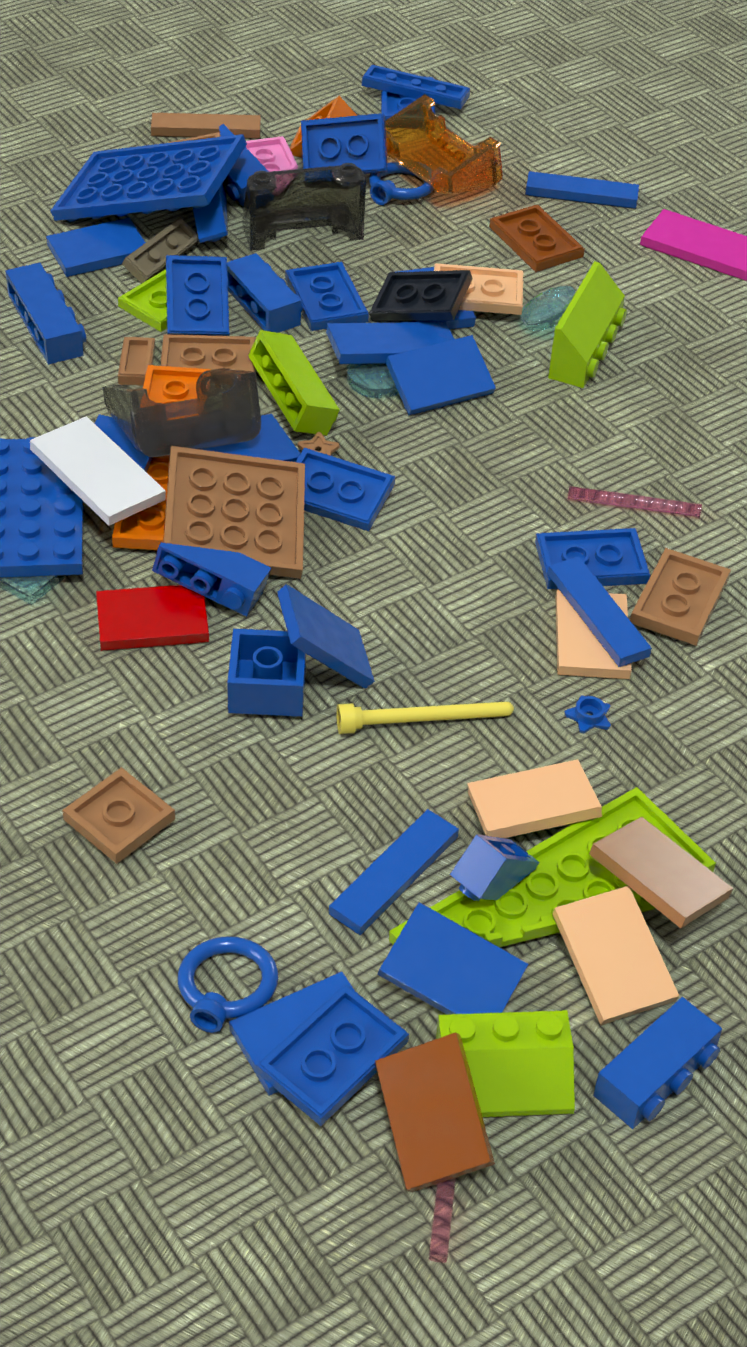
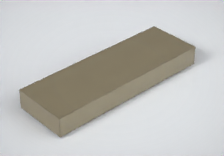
[122,217,199,284]

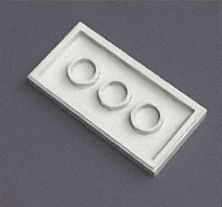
[30,416,166,526]

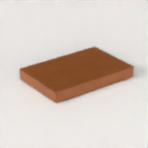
[489,204,585,272]
[375,1032,495,1192]

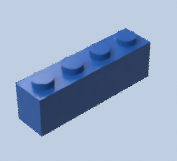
[5,262,86,365]

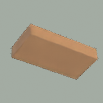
[118,337,155,385]

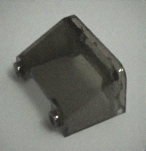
[242,163,366,251]
[102,368,261,457]

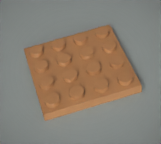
[163,446,305,578]

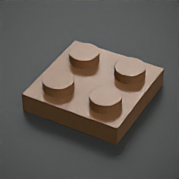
[62,767,175,864]

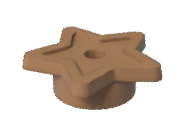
[297,432,340,456]

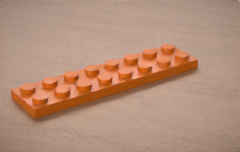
[112,365,211,550]

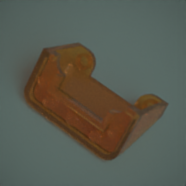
[385,94,503,195]

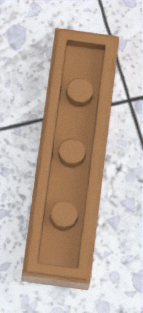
[151,113,261,139]

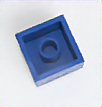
[227,628,306,717]

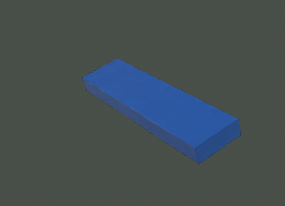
[362,65,470,109]
[525,171,639,208]
[548,556,652,667]
[329,809,459,935]

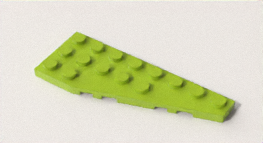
[389,787,716,947]

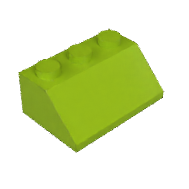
[436,1010,575,1117]

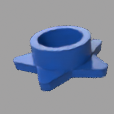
[565,695,611,734]

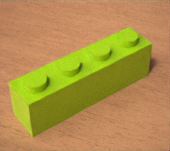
[248,330,340,436]

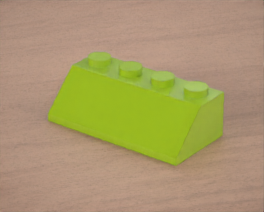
[548,261,627,388]

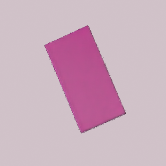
[640,209,747,281]

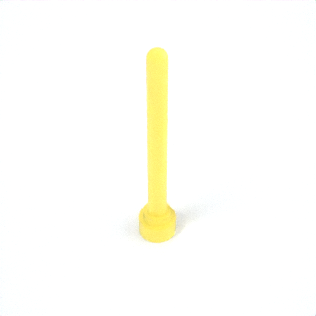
[336,702,514,734]

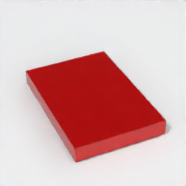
[96,585,209,651]

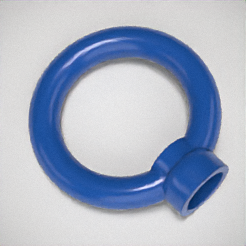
[369,162,436,205]
[177,936,278,1033]

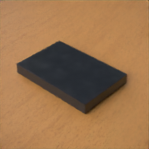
[369,270,473,321]

